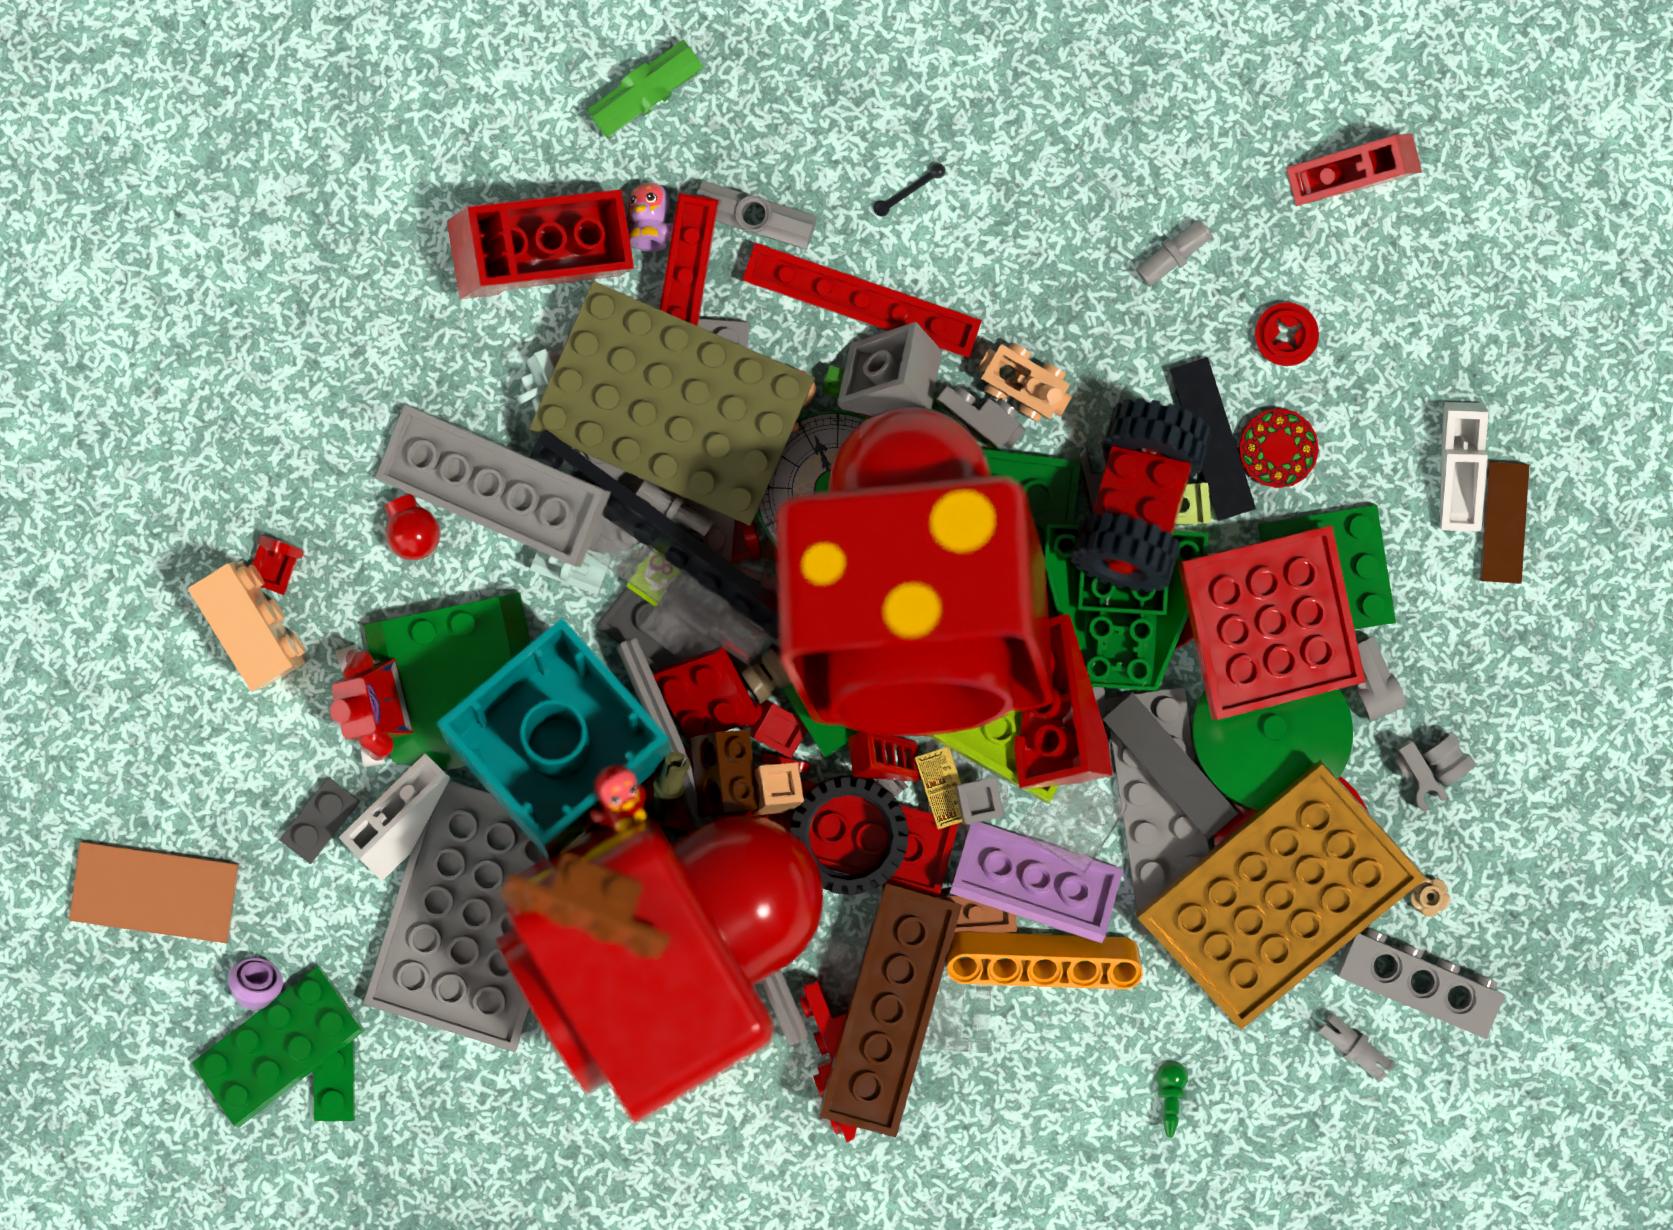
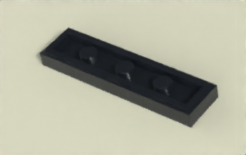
[1169,357,1256,521]

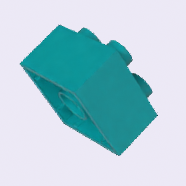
[437,617,672,861]

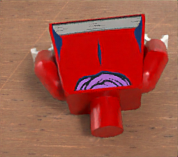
[330,644,414,767]

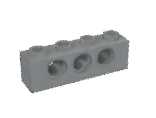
[1334,927,1505,1039]

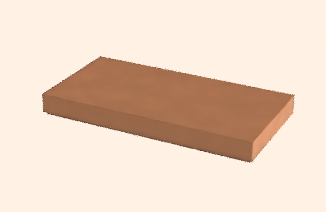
[69,841,239,943]

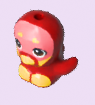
[591,764,646,832]

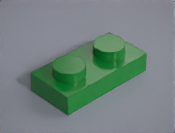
[314,1040,355,1121]

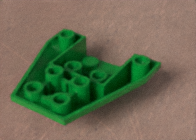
[1045,523,1208,691]

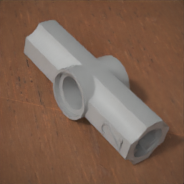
[696,180,817,250]

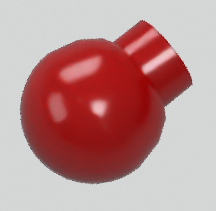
[384,494,441,561]

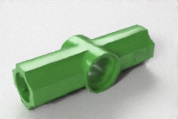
[587,39,704,139]

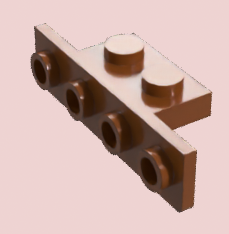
[501,853,671,958]

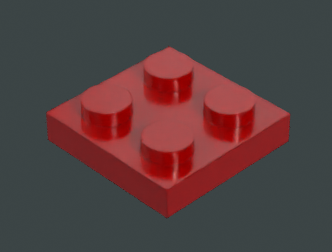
[653,646,759,743]

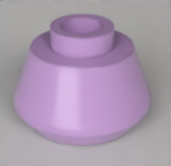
[228,958,283,1010]

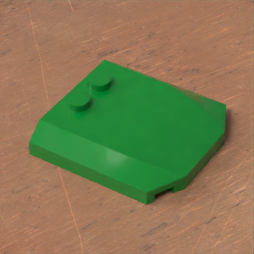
[364,592,531,771]

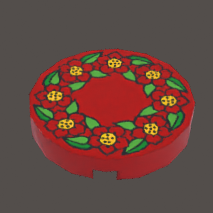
[1239,408,1319,488]

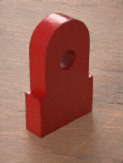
[760,751,811,774]

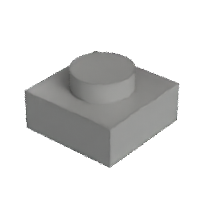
[955,777,1004,825]

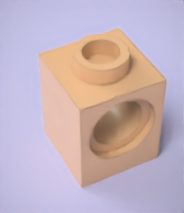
[751,762,804,816]

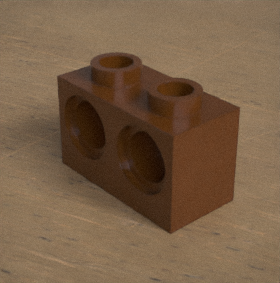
[690,730,758,817]

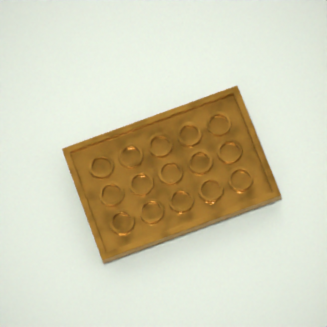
[1136,760,1426,1030]

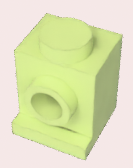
[1175,483,1211,526]

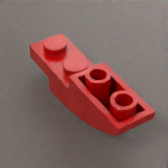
[798,978,857,1142]

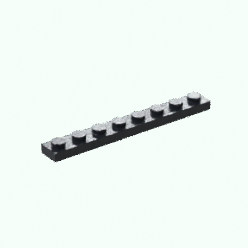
[529,429,780,640]

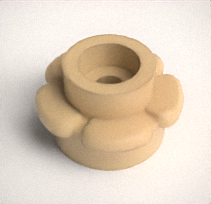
[1410,878,1450,917]

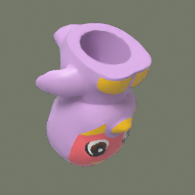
[628,183,673,252]

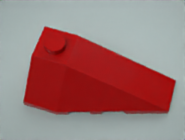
[1014,614,1113,789]

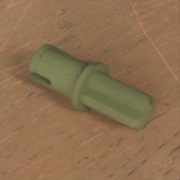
[649,752,691,822]

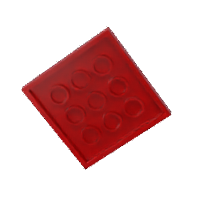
[1177,526,1366,720]

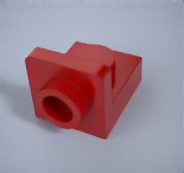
[740,699,807,758]

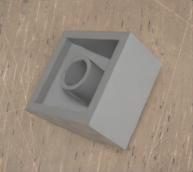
[838,322,942,416]

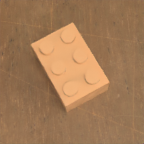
[187,561,306,692]

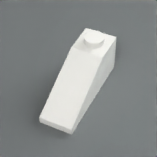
[338,754,450,881]

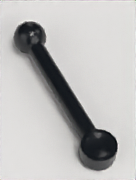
[874,163,946,217]

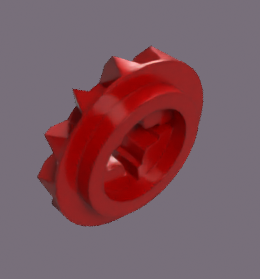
[1254,302,1319,367]

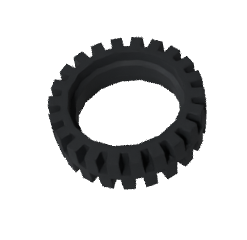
[790,775,908,895]

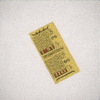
[915,747,962,829]

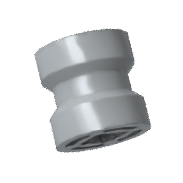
[1421,731,1476,787]

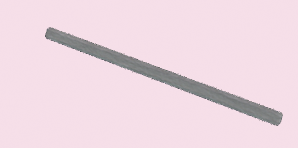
[617,638,808,1045]

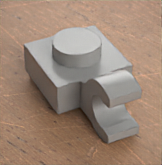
[1394,740,1447,812]

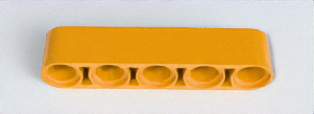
[946,932,1143,989]

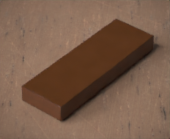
[1480,462,1530,584]

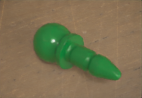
[1157,1061,1188,1138]

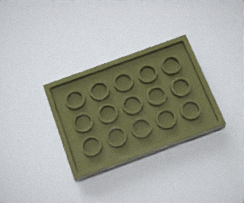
[529,281,815,526]

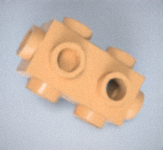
[977,342,1072,422]

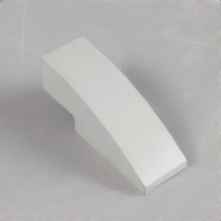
[1440,402,1489,531]

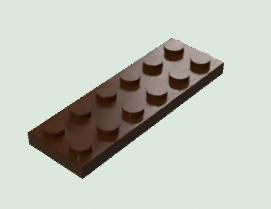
[818,883,962,1138]

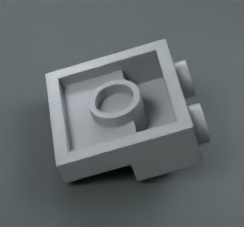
[936,385,1026,451]

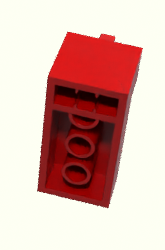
[447,189,634,300]

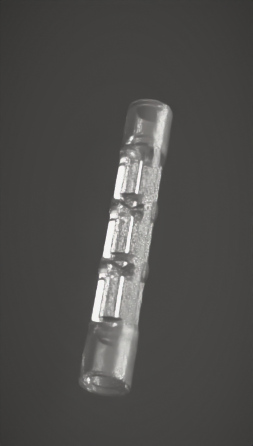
[586,515,770,665]

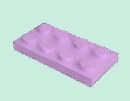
[949,822,1123,943]

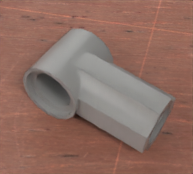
[1355,636,1407,722]

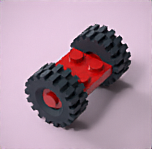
[1071,398,1211,592]

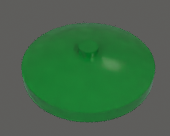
[1192,689,1353,811]

